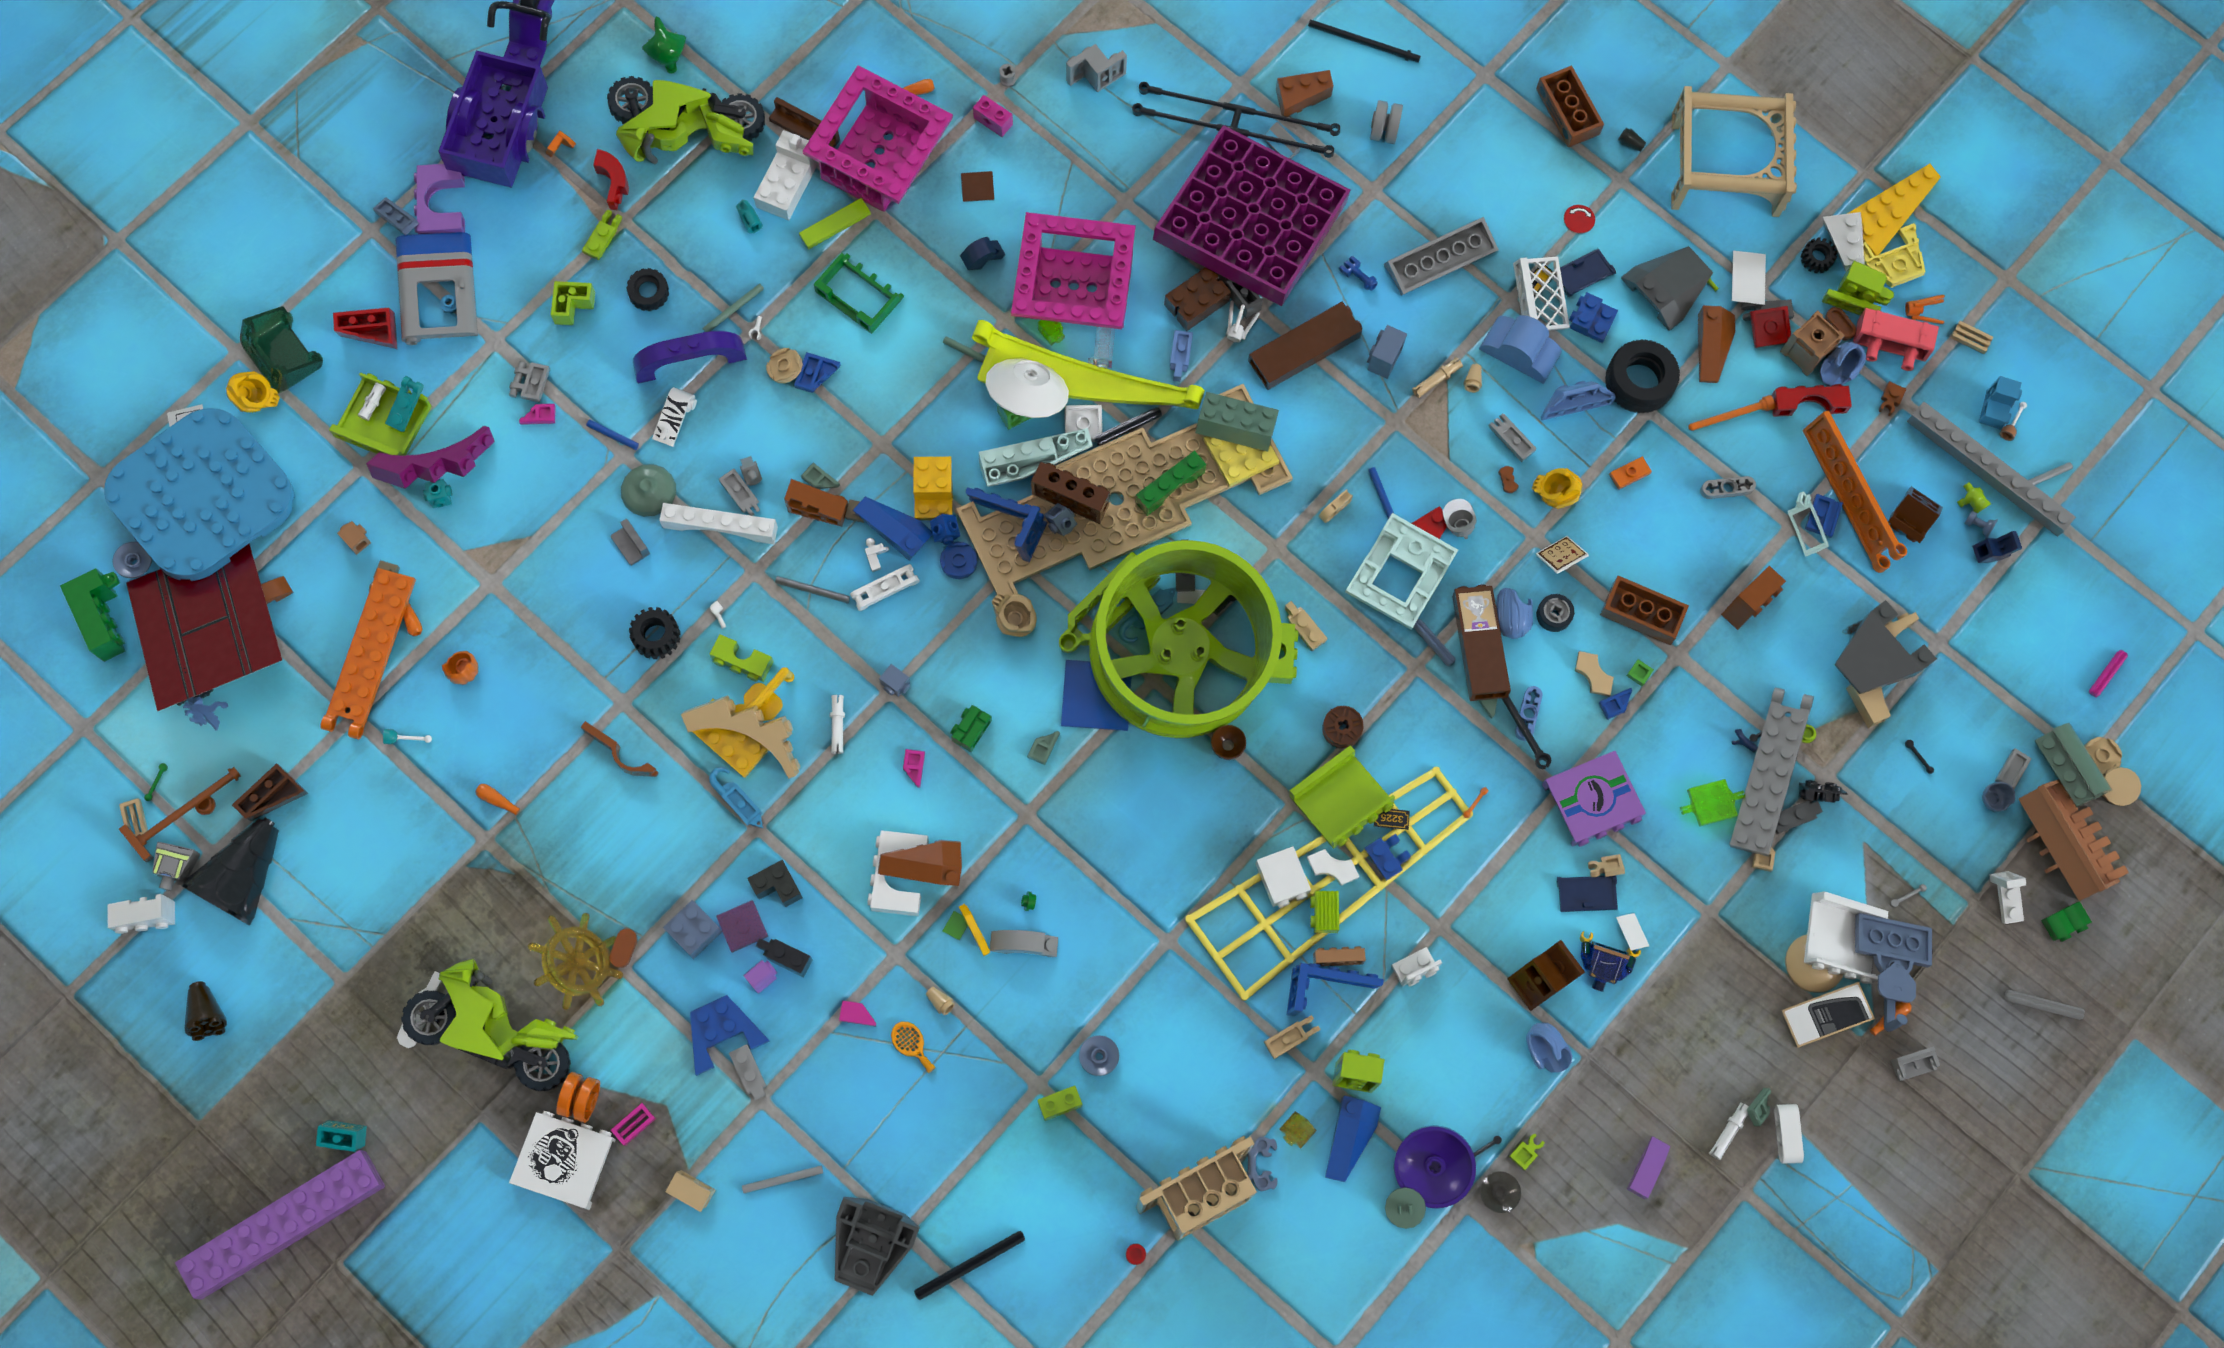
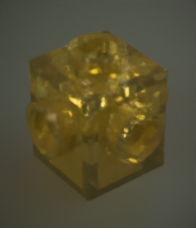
[1280,1111,1317,1148]

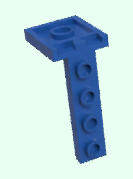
[966,487,1047,562]
[1286,963,1384,1016]

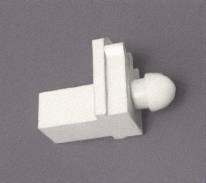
[865,538,889,572]

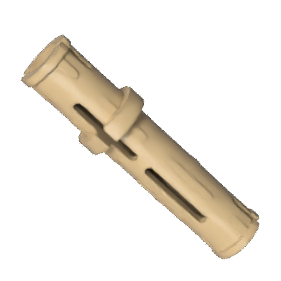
[1412,357,1463,398]

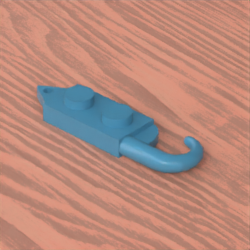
[1118,587,1176,643]
[709,767,763,828]

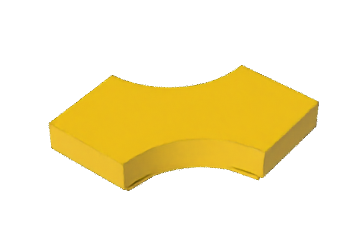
[959,904,990,956]

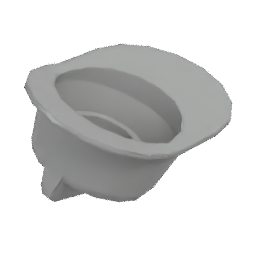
[1443,499,1477,539]

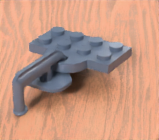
[1855,913,1932,1032]

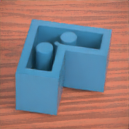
[1979,376,2022,429]

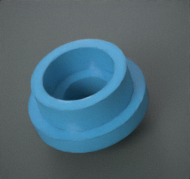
[440,295,457,313]

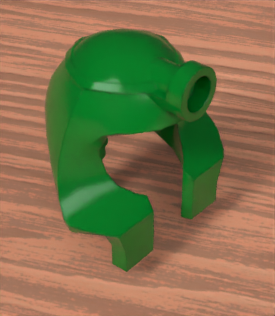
[642,16,686,74]

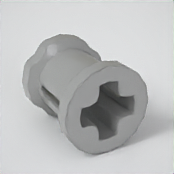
[999,64,1016,87]

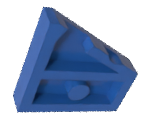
[794,352,841,393]

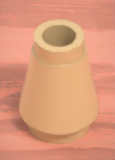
[1464,364,1482,393]
[926,986,955,1015]

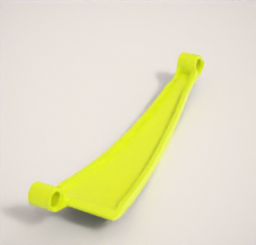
[972,320,1205,409]

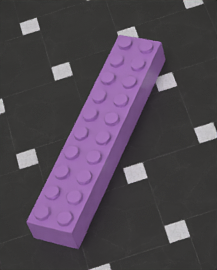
[175,1150,385,1300]

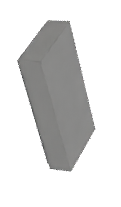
[1995,748,2032,790]

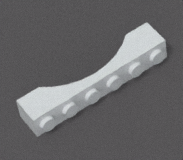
[659,503,778,544]

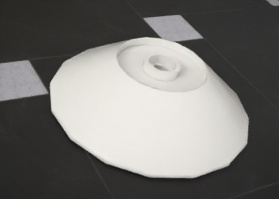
[985,358,1069,418]

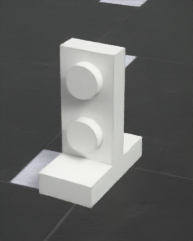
[1989,871,2026,924]

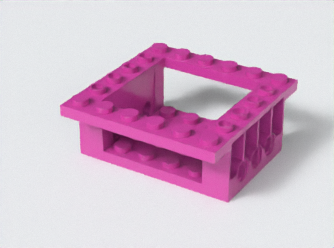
[803,65,953,212]
[1011,212,1136,329]

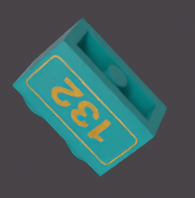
[316,1120,367,1152]

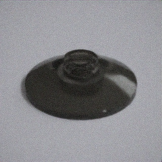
[1480,1171,1521,1213]

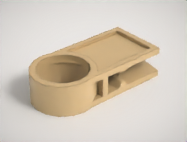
[1319,489,1353,523]

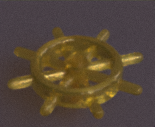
[528,913,623,1010]

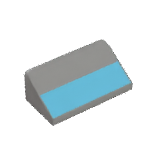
[1265,122,1300,159]

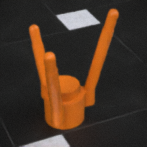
[1905,294,1945,324]

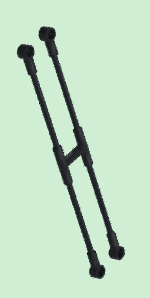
[1132,82,1340,158]

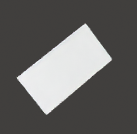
[1732,251,1766,305]

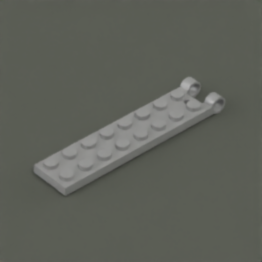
[1730,687,1814,857]

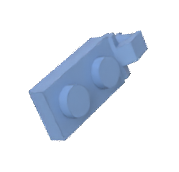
[1170,330,1193,382]

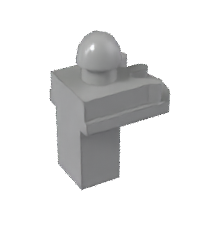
[740,456,762,486]

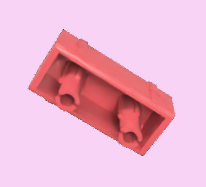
[1853,308,1939,371]

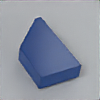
[1599,688,1632,720]

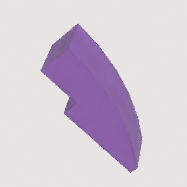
[1627,1136,1670,1199]

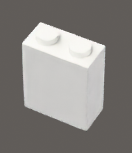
[1256,846,1311,908]

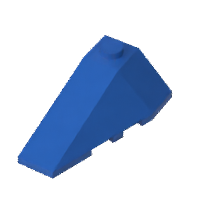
[1325,1096,1381,1182]

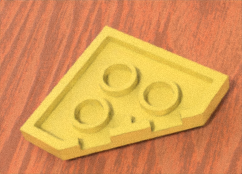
[1204,436,1280,487]

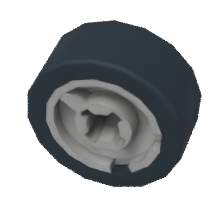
[1536,594,1575,632]

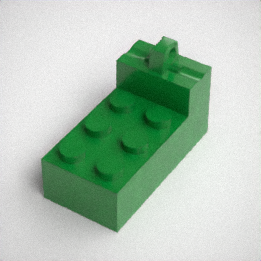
[60,568,125,662]

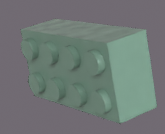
[1196,392,1279,452]

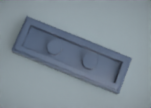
[373,197,419,236]

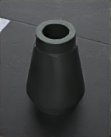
[1618,128,1646,152]

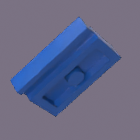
[1805,494,1843,538]

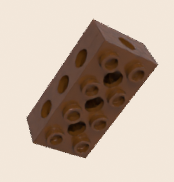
[1031,462,1110,524]

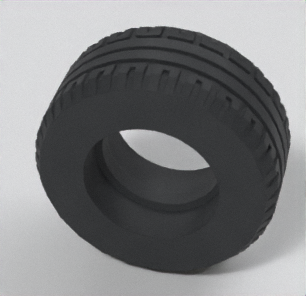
[1605,339,1680,413]

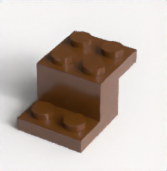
[1888,486,1943,543]
[1507,940,1585,1011]

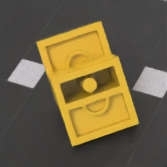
[913,456,953,520]

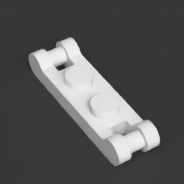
[850,564,920,611]

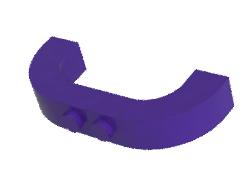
[633,331,747,384]

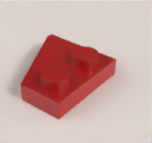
[1411,506,1447,539]

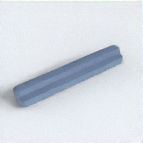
[1413,619,1456,666]

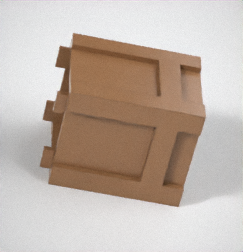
[1780,310,1845,376]

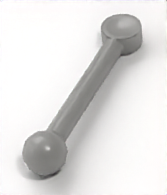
[1890,884,1927,907]

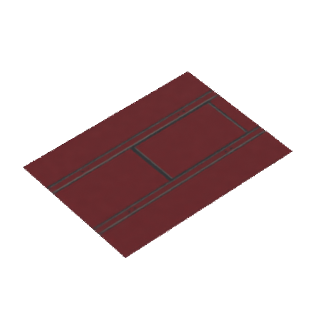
[126,544,282,712]

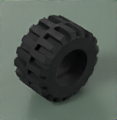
[629,607,681,659]

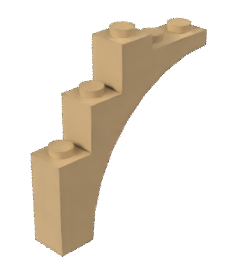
[1846,612,1919,729]
[681,695,800,779]

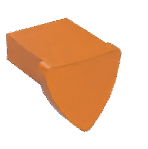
[546,130,576,157]

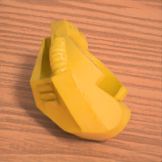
[226,371,280,413]
[1532,468,1583,509]

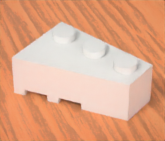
[1823,212,1865,272]
[108,894,175,934]

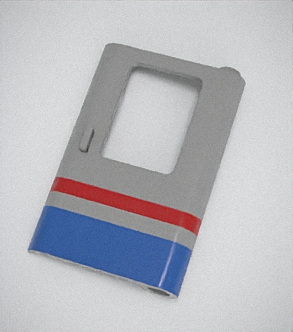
[395,232,478,345]

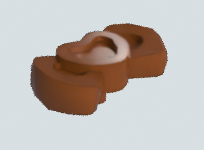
[1498,466,1519,493]

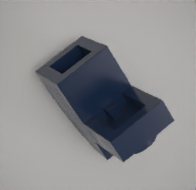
[960,237,1005,270]
[1972,531,2022,563]

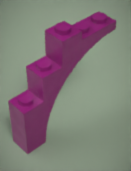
[366,426,495,489]

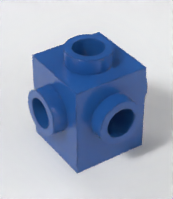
[930,514,960,545]

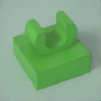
[1626,659,1654,686]

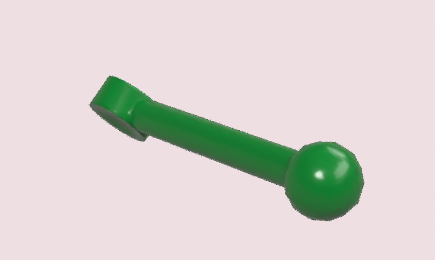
[144,763,168,801]

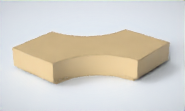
[1575,651,1614,697]

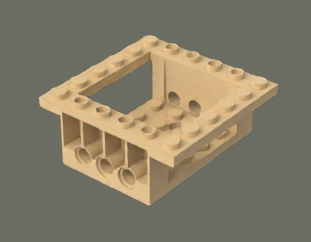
[1136,1136,1257,1241]

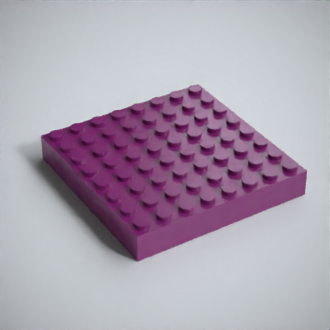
[1153,125,1351,306]

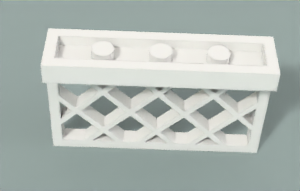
[1513,257,1570,331]

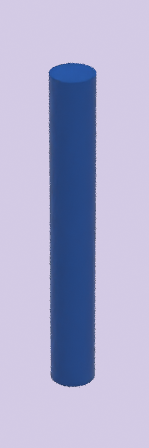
[586,420,639,450]
[1368,467,1394,519]

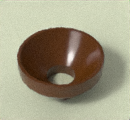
[1211,725,1246,760]

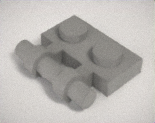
[509,361,550,403]

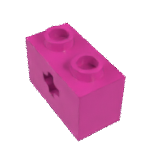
[973,95,1013,137]

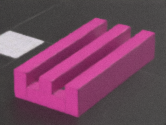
[611,1103,656,1146]

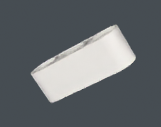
[1774,1104,1804,1164]

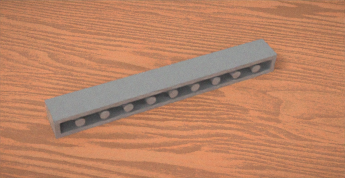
[1907,402,2076,537]

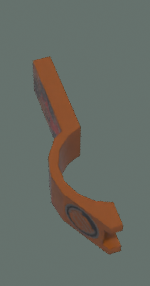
[581,721,659,777]

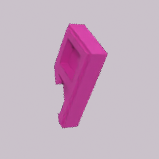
[519,404,556,425]
[903,749,925,788]
[839,1001,876,1027]

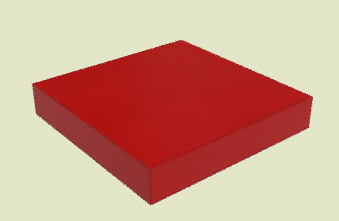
[1750,306,1791,348]

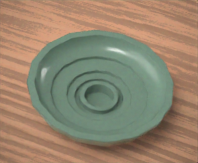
[621,464,676,517]

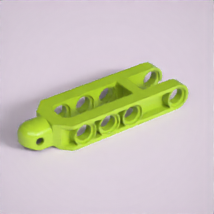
[1059,552,1161,653]

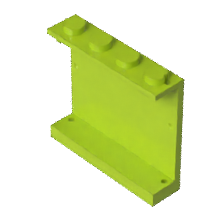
[1289,745,1395,849]

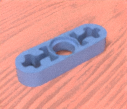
[1515,686,1543,741]

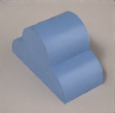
[1479,315,1562,384]

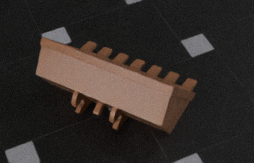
[2019,779,2129,901]

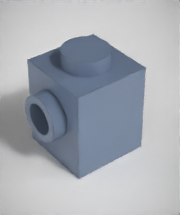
[879,664,910,697]

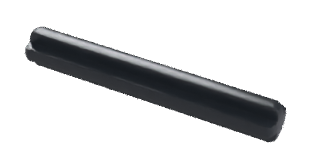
[1095,407,1162,446]

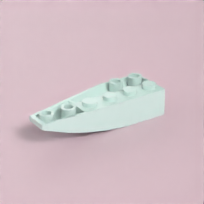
[979,428,1092,487]

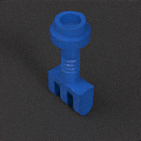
[1339,256,1378,291]

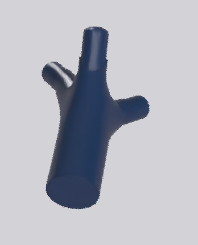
[1732,729,1758,753]

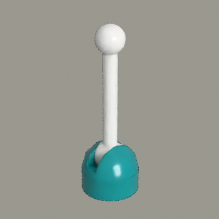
[383,729,432,744]

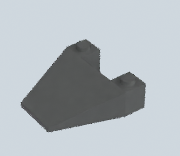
[1834,600,1937,694]

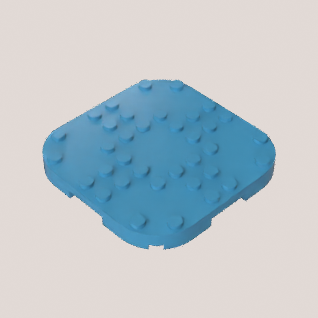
[104,408,295,581]

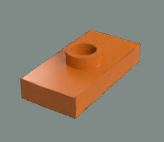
[1609,456,1652,490]

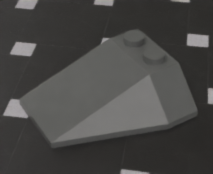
[1621,246,1713,331]
[835,1197,920,1296]

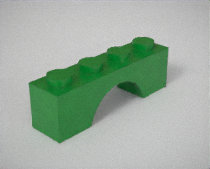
[1135,450,1206,516]

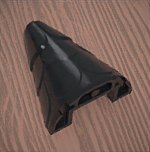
[182,817,279,926]

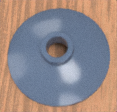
[113,542,152,578]
[1079,1035,1119,1076]

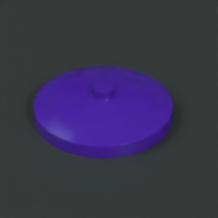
[1394,1125,1476,1208]

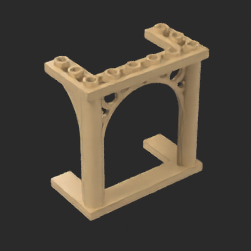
[1671,86,1797,217]

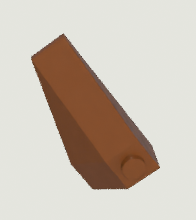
[1698,305,1735,383]

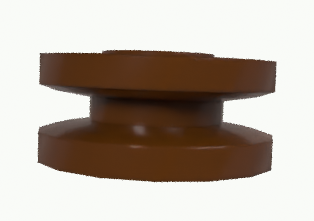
[1322,706,1364,749]

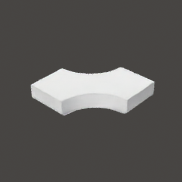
[1307,849,1359,886]

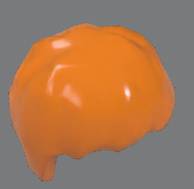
[442,651,478,685]

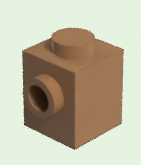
[337,521,371,555]

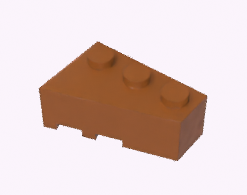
[1276,70,1334,117]
[784,479,848,527]
[1721,566,1786,630]

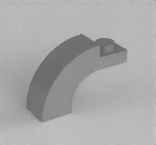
[990,930,1058,957]

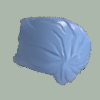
[1819,342,1866,386]
[1496,588,1533,639]
[1526,1023,1572,1073]

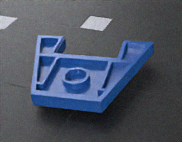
[690,995,770,1076]

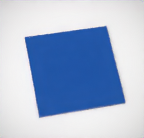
[1061,660,1132,731]

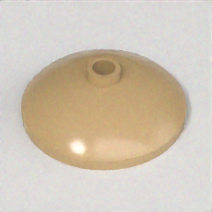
[1785,934,1843,993]

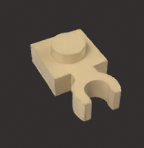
[1588,854,1625,877]

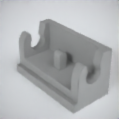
[1891,1047,1940,1081]

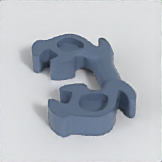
[1247,1137,1278,1191]

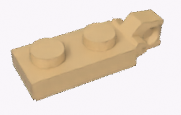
[1284,601,1328,651]

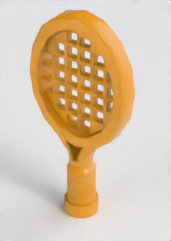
[891,1022,936,1073]

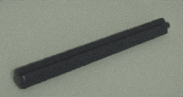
[914,1231,1025,1300]

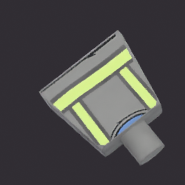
[153,842,200,891]

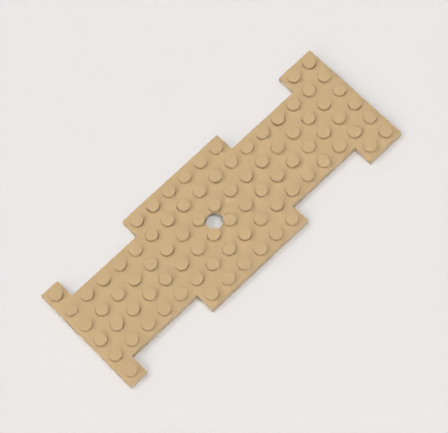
[956,384,1293,596]

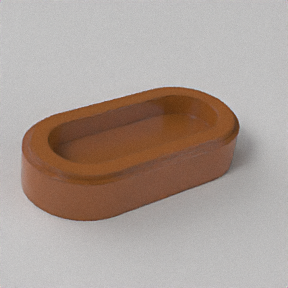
[1825,307,1856,341]
[609,929,638,968]

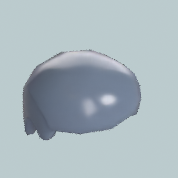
[1982,782,2015,812]

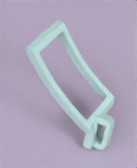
[1788,492,1829,556]

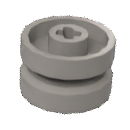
[1370,100,1403,144]

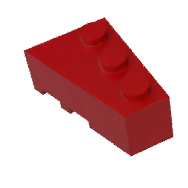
[333,308,397,349]

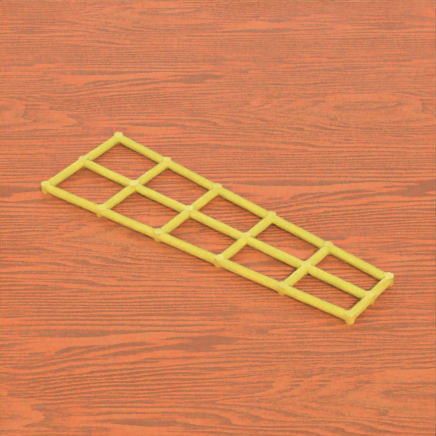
[1185,767,1473,1001]

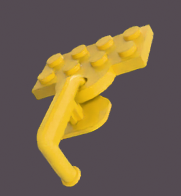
[692,667,794,778]

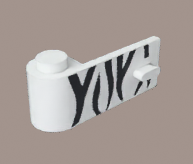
[652,387,697,447]

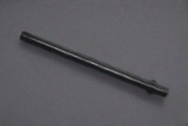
[1308,19,1421,63]

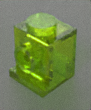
[1038,320,1065,346]

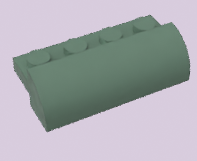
[2035,723,2112,808]

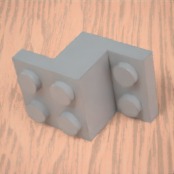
[1066,44,1127,92]

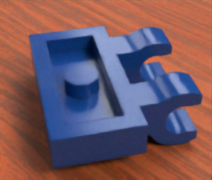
[1364,834,1411,881]

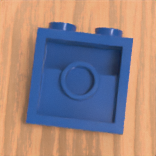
[1569,292,1618,343]

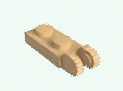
[1264,1015,1321,1059]

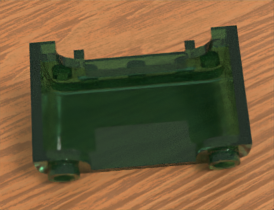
[240,306,323,393]

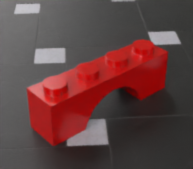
[1771,384,1852,417]

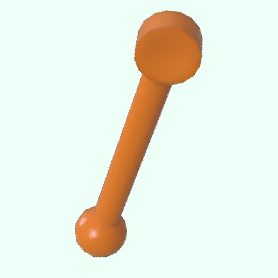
[1463,787,1489,818]

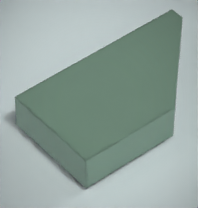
[1027,731,1060,765]

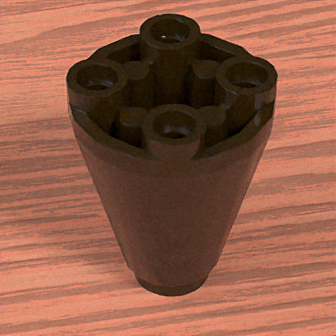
[185,981,227,1041]

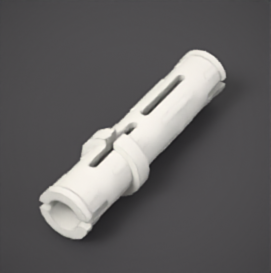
[830,695,845,754]
[1709,1102,1749,1160]

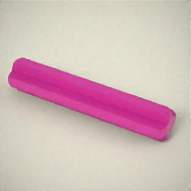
[2089,650,2128,697]

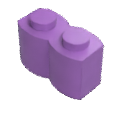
[743,960,777,994]

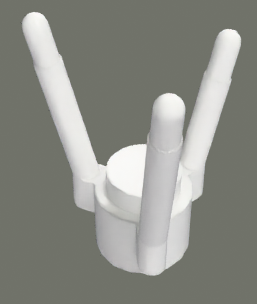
[1226,301,1260,343]

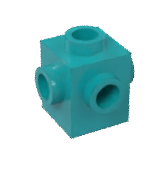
[423,479,452,508]

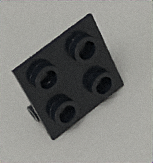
[1799,780,1848,803]

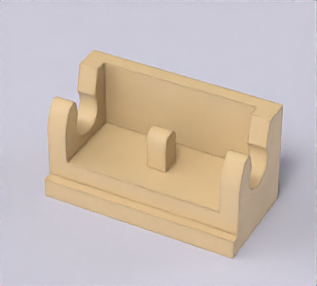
[665,1170,716,1212]

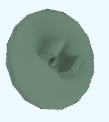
[1385,1187,1426,1229]

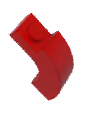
[593,149,629,210]

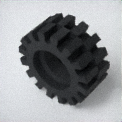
[1801,237,1837,273]

